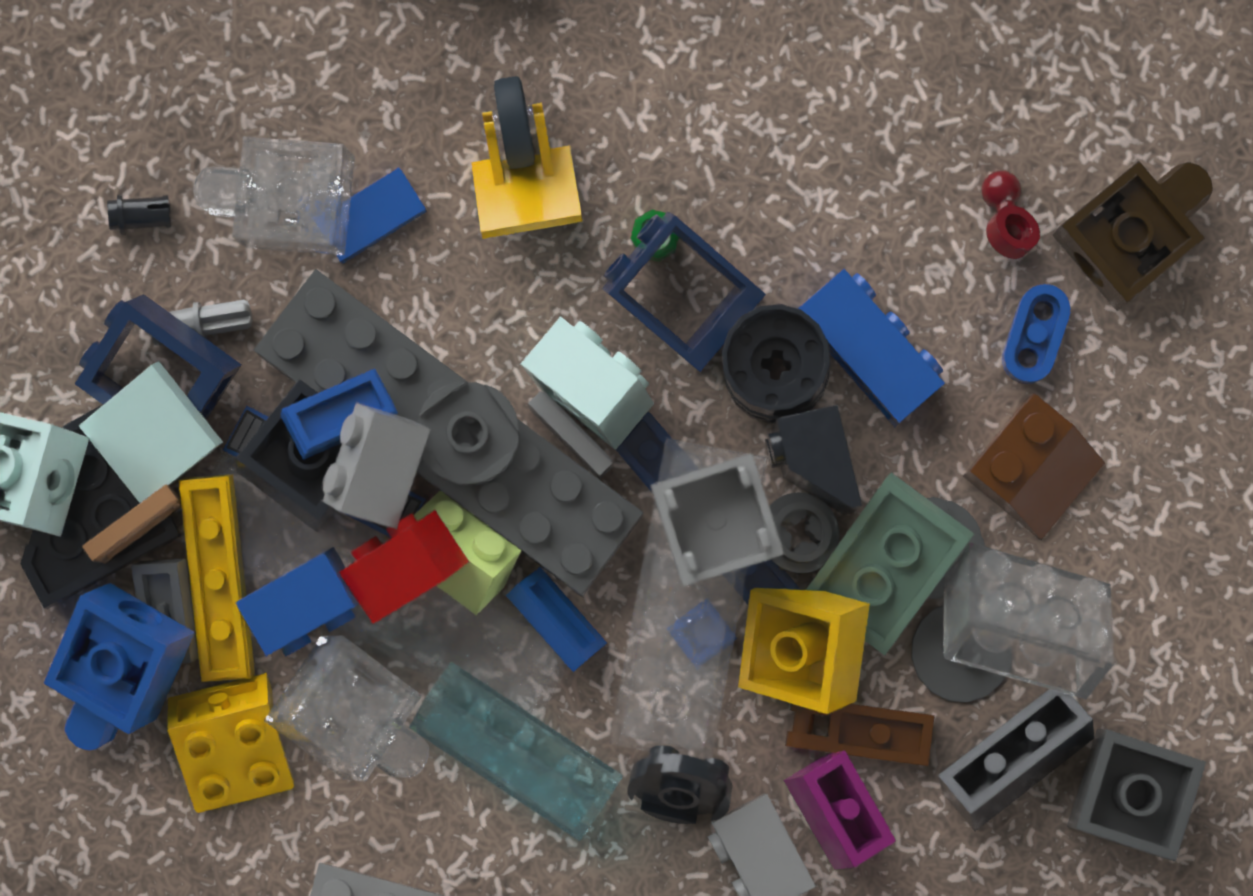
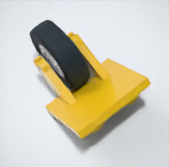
[471,76,583,239]

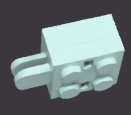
[0,412,89,537]

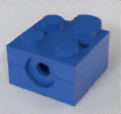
[43,583,195,750]

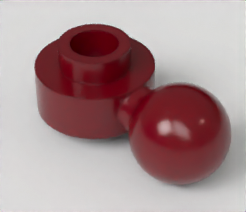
[981,170,1040,259]

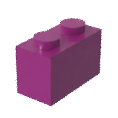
[783,751,896,870]

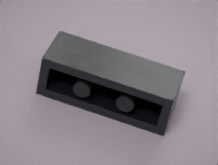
[938,681,1095,831]

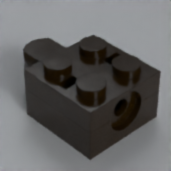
[1052,161,1213,311]

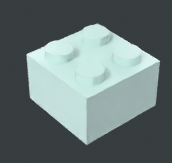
[521,316,654,450]

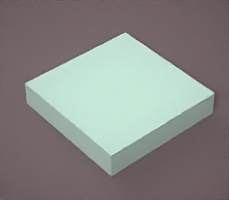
[79,361,223,503]

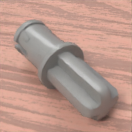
[151,300,253,345]

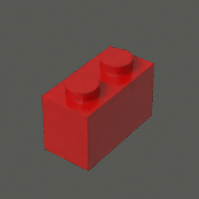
[339,510,469,624]

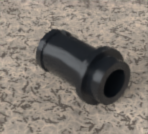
[107,194,171,235]

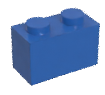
[235,547,359,657]

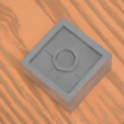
[650,453,784,586]

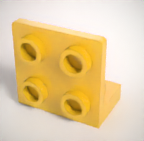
[167,673,294,813]

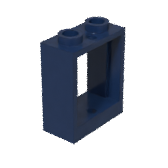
[602,212,766,372]
[75,294,242,420]

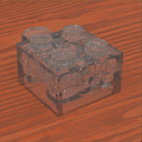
[193,137,355,256]
[264,636,429,782]

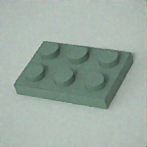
[806,473,974,655]

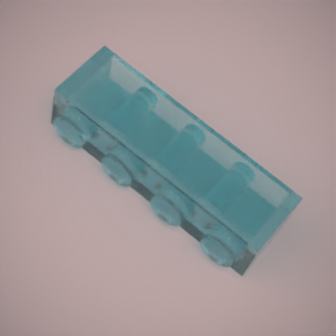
[409,661,623,841]

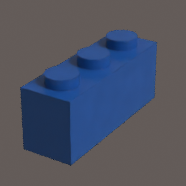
[798,269,945,428]

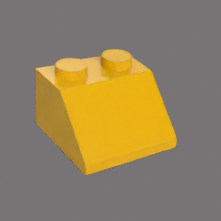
[738,588,870,714]

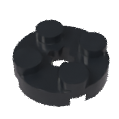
[627,745,733,824]

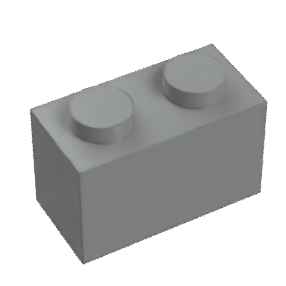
[323,403,431,528]
[707,793,816,896]

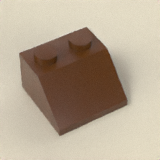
[963,393,1105,540]

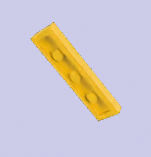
[179,474,255,682]

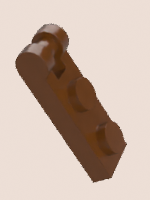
[785,704,935,766]

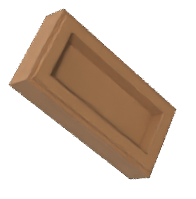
[82,485,182,564]

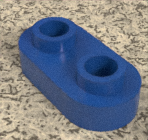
[1002,284,1071,384]

